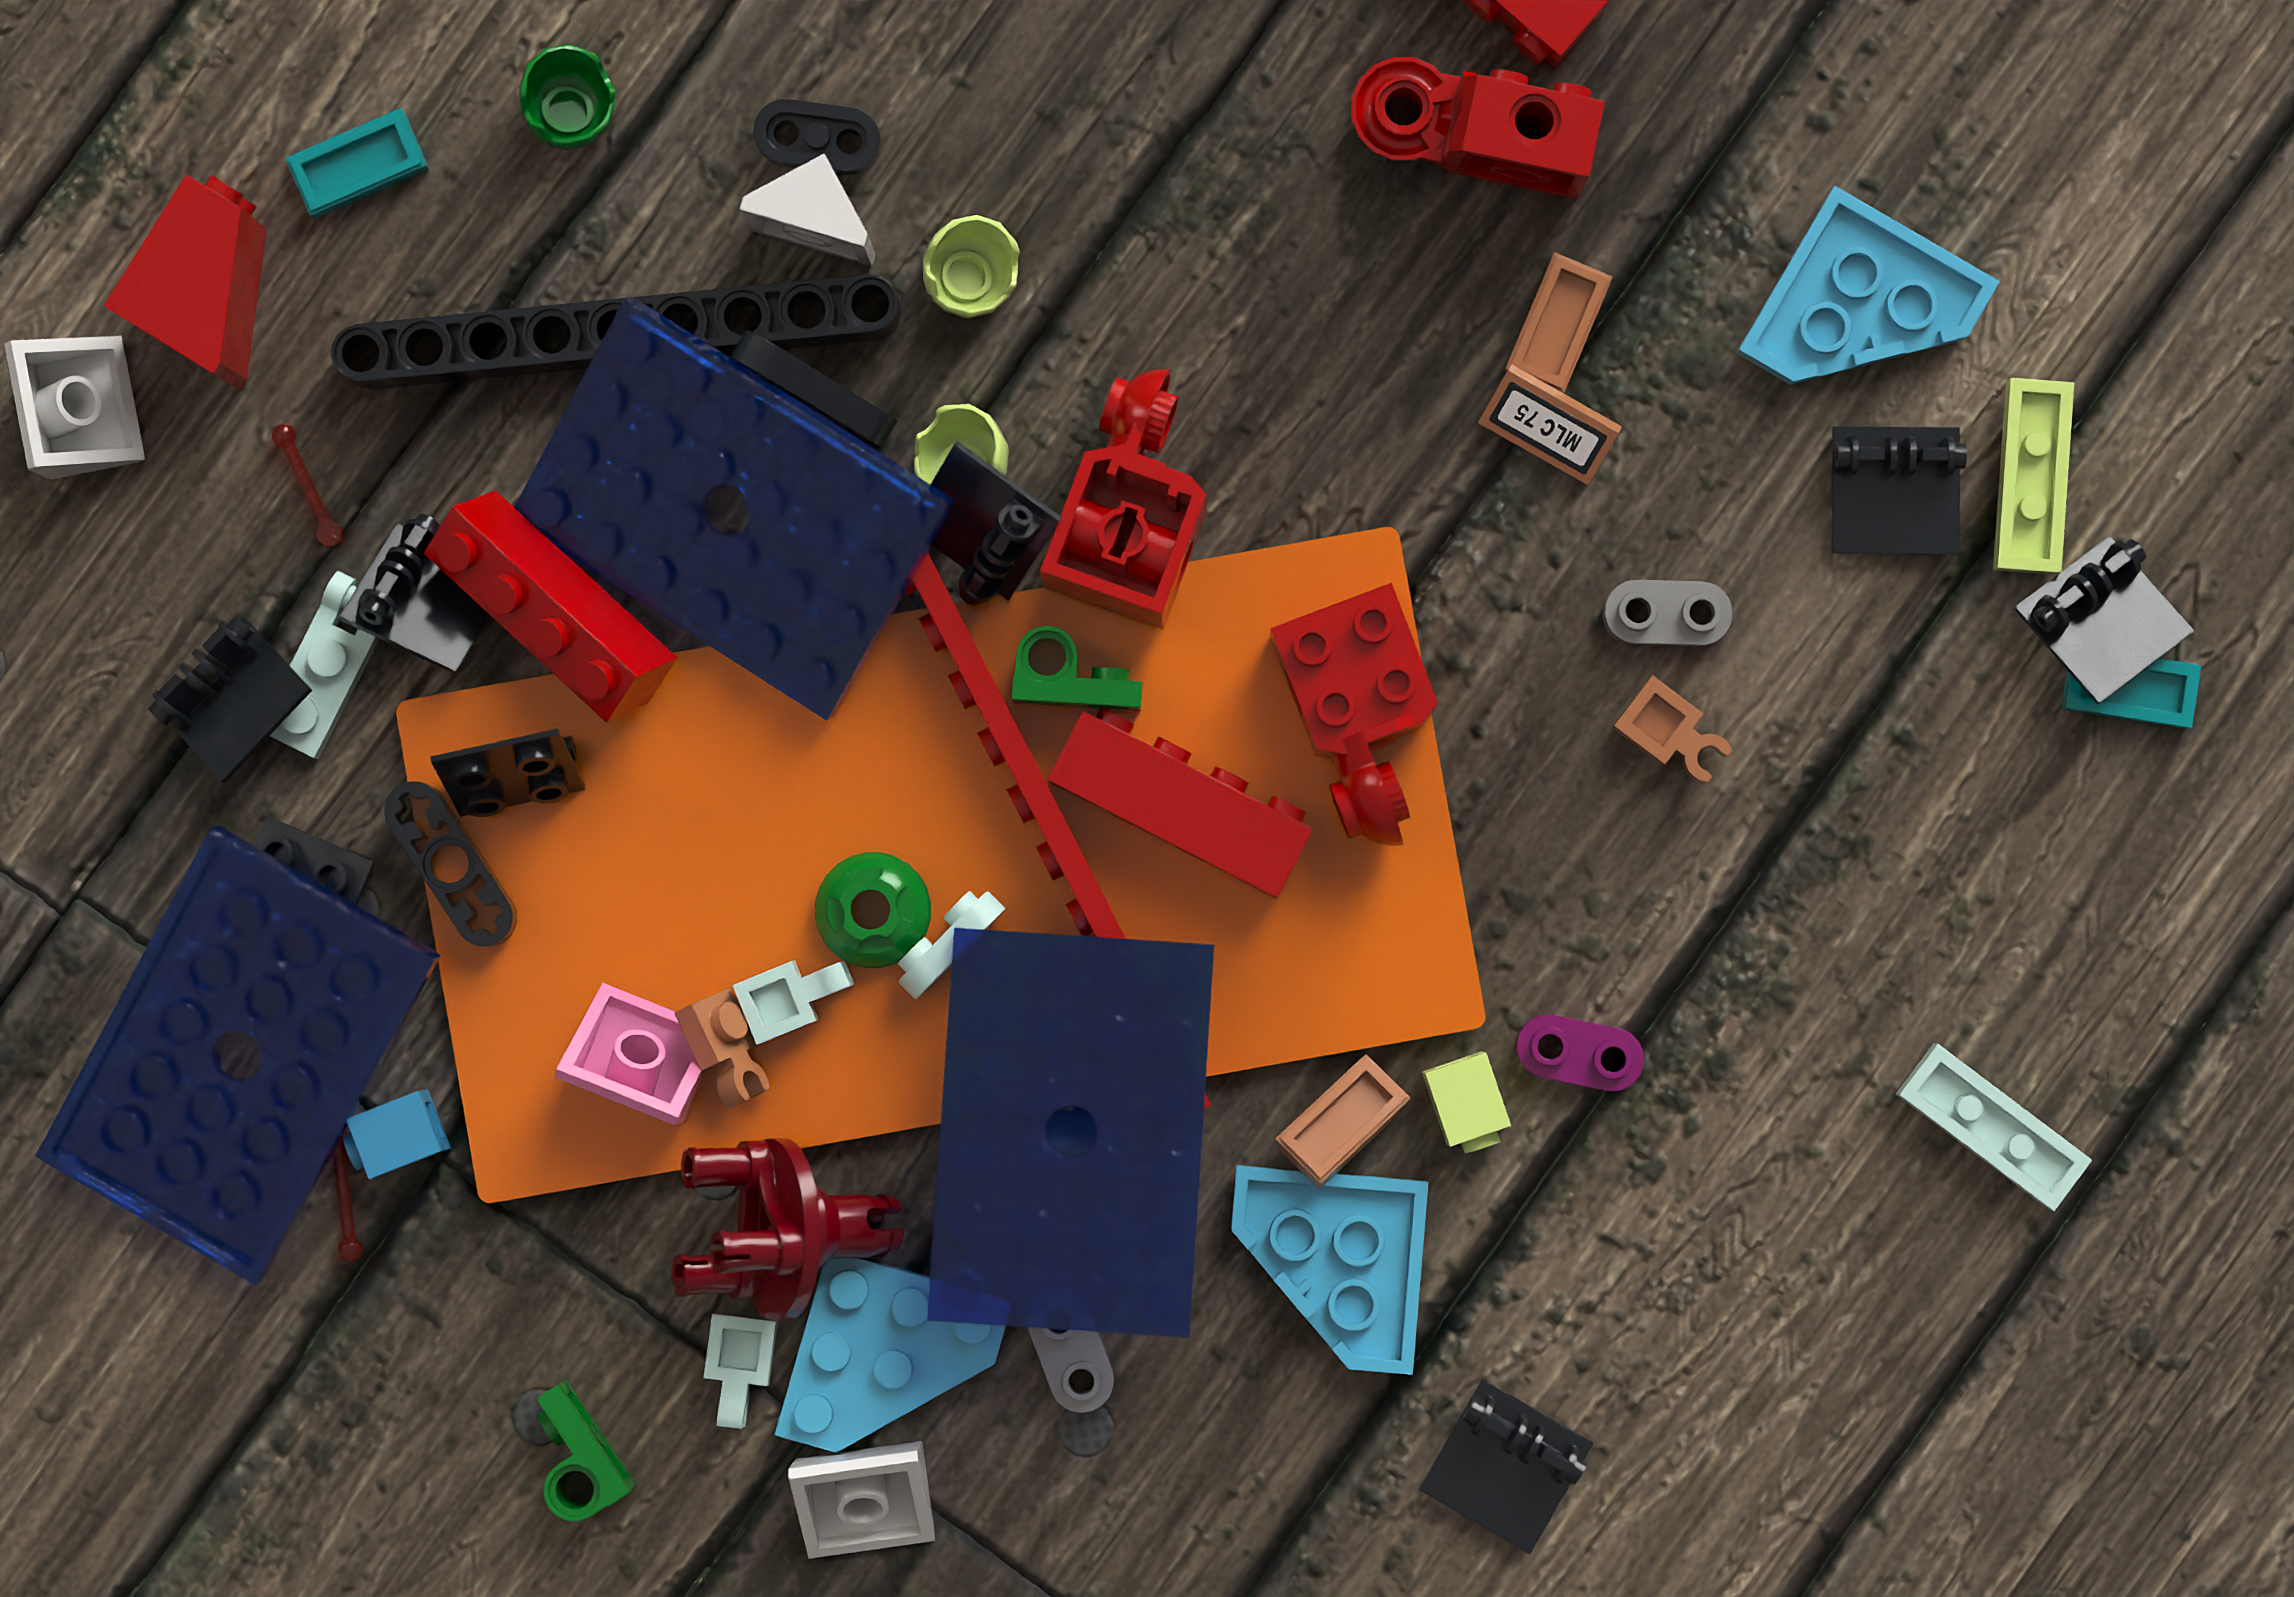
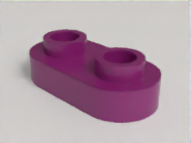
[1515,1014,1644,1091]

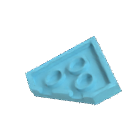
[1736,186,2000,385]
[1231,1165,1428,1375]
[775,1258,1013,1453]

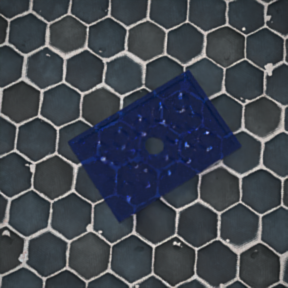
[515,297,956,721]
[35,825,441,1286]
[927,928,1214,1338]

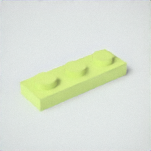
[1993,378,2074,575]

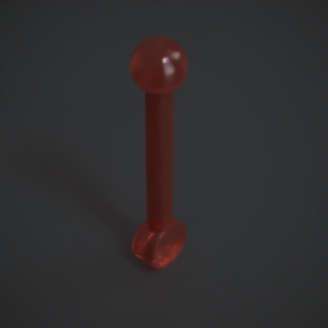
[271,423,344,546]
[327,1128,363,1262]

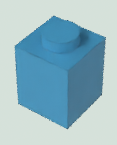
[343,1089,451,1179]

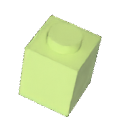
[1422,1051,1511,1154]

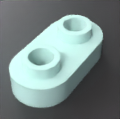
[898,891,1006,1000]

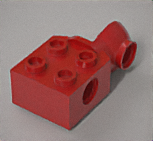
[1351,57,1605,199]
[1040,369,1207,630]
[1270,582,1438,846]

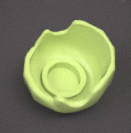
[923,215,1020,319]
[914,404,1009,493]

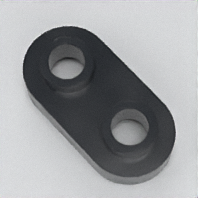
[753,99,881,175]

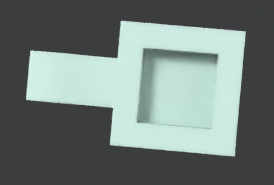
[732,960,855,1045]
[704,1313,778,1429]

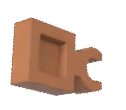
[1612,675,1732,783]
[674,987,770,1109]

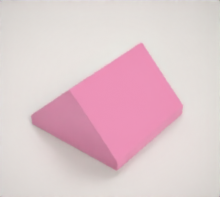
[555,983,706,1126]

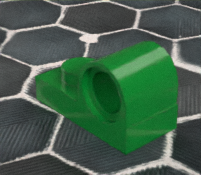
[1012,626,1143,711]
[536,1379,637,1521]

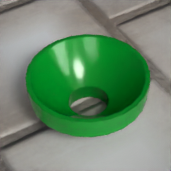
[815,852,931,968]

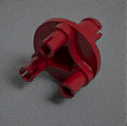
[671,1138,904,1320]

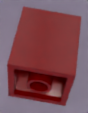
[104,174,267,390]

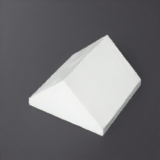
[740,154,876,267]
[4,336,145,480]
[788,1441,935,1559]

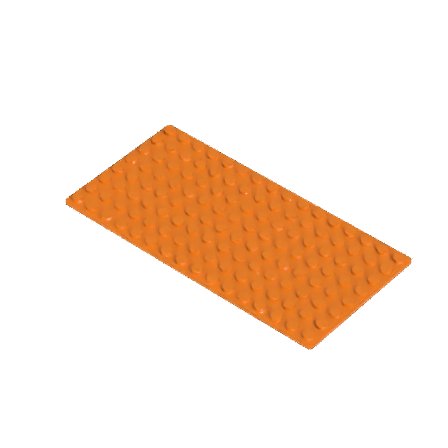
[396,527,1486,1203]

